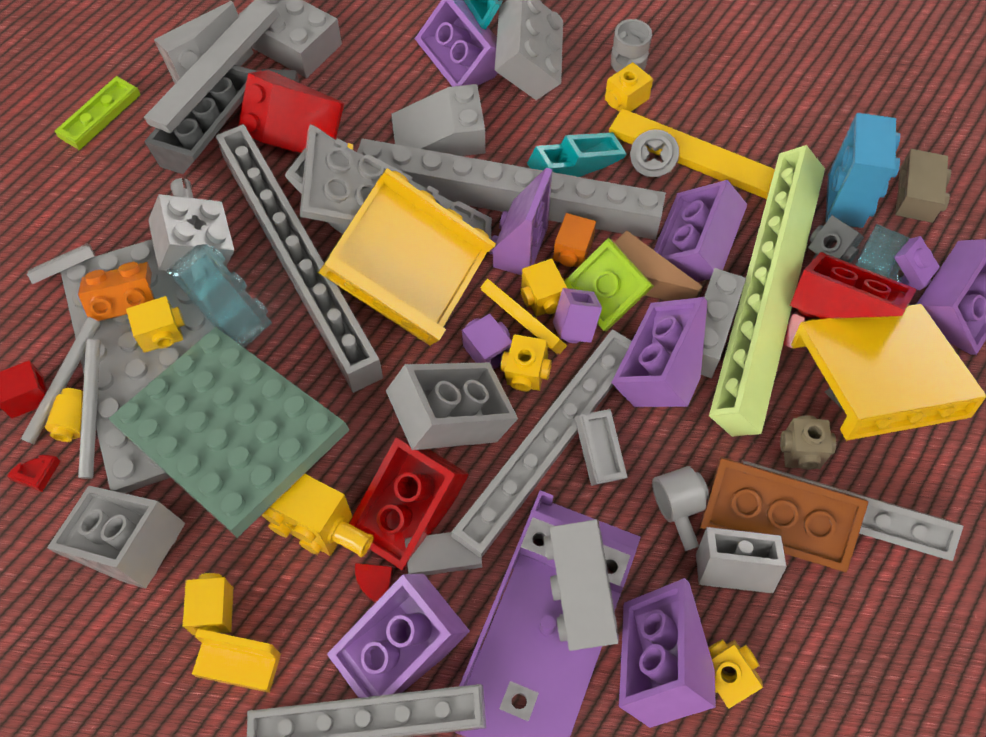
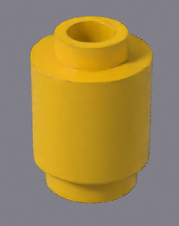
[45,388,83,442]

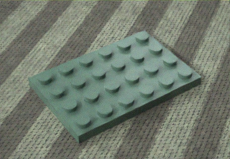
[108,327,349,538]

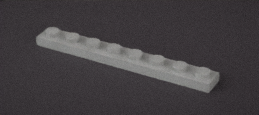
[451,329,632,558]

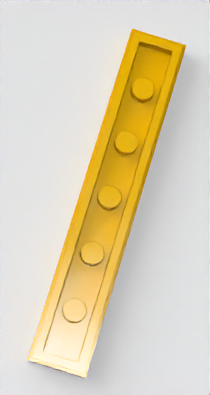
[609,108,775,199]

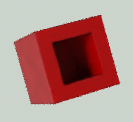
[0,360,48,419]

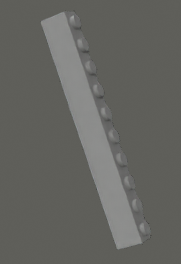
[216,124,383,393]
[357,138,666,240]

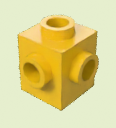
[500,334,552,392]
[708,639,763,709]

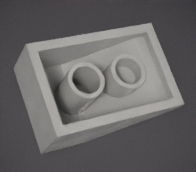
[154,1,254,84]
[391,84,486,156]
[47,486,185,589]

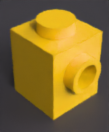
[605,62,653,112]
[521,258,567,317]
[126,296,185,353]
[183,573,233,635]

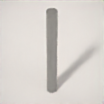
[21,317,101,445]
[78,339,101,479]

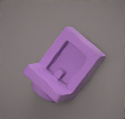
[894,236,940,290]

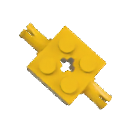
[262,474,374,557]

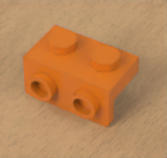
[78,262,155,321]

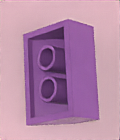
[414,0,498,87]
[654,180,748,282]
[917,239,986,355]

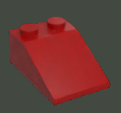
[238,70,345,153]
[790,252,917,319]
[349,437,469,571]

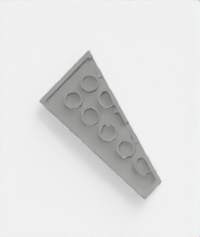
[300,124,492,240]

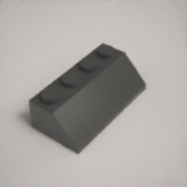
[144,65,258,174]

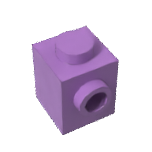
[553,288,602,343]
[462,314,512,370]

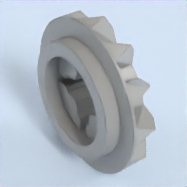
[630,130,679,178]

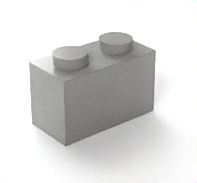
[696,527,787,593]

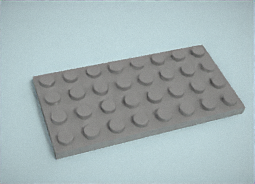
[61,239,216,493]

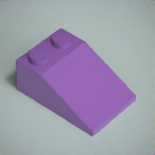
[489,168,553,275]
[611,297,707,407]
[327,574,470,698]
[619,578,716,728]

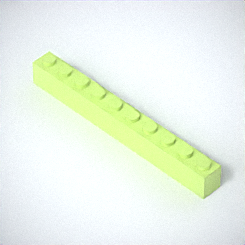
[709,145,825,437]

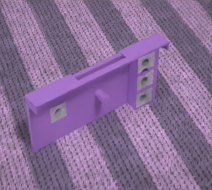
[455,490,641,737]

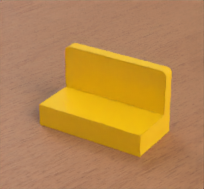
[192,629,281,693]

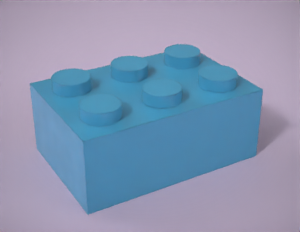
[825,113,900,228]

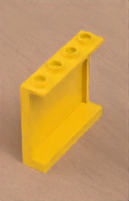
[318,168,496,346]
[791,304,986,441]

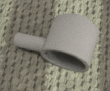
[652,466,709,551]

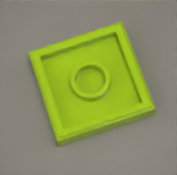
[564,238,654,331]

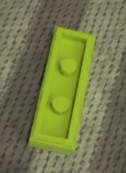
[55,76,141,150]

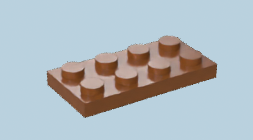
[700,456,869,573]

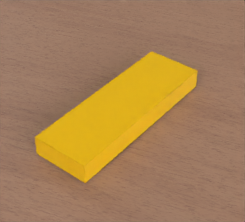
[480,279,567,354]

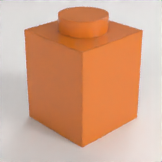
[553,213,596,267]

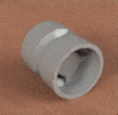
[611,19,652,72]

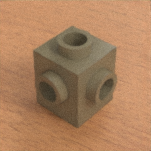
[780,415,836,470]

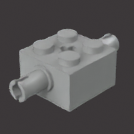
[148,178,234,290]

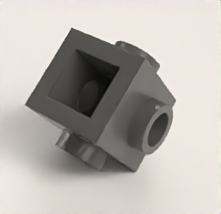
[808,215,864,263]

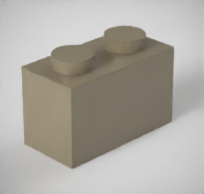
[895,149,951,223]

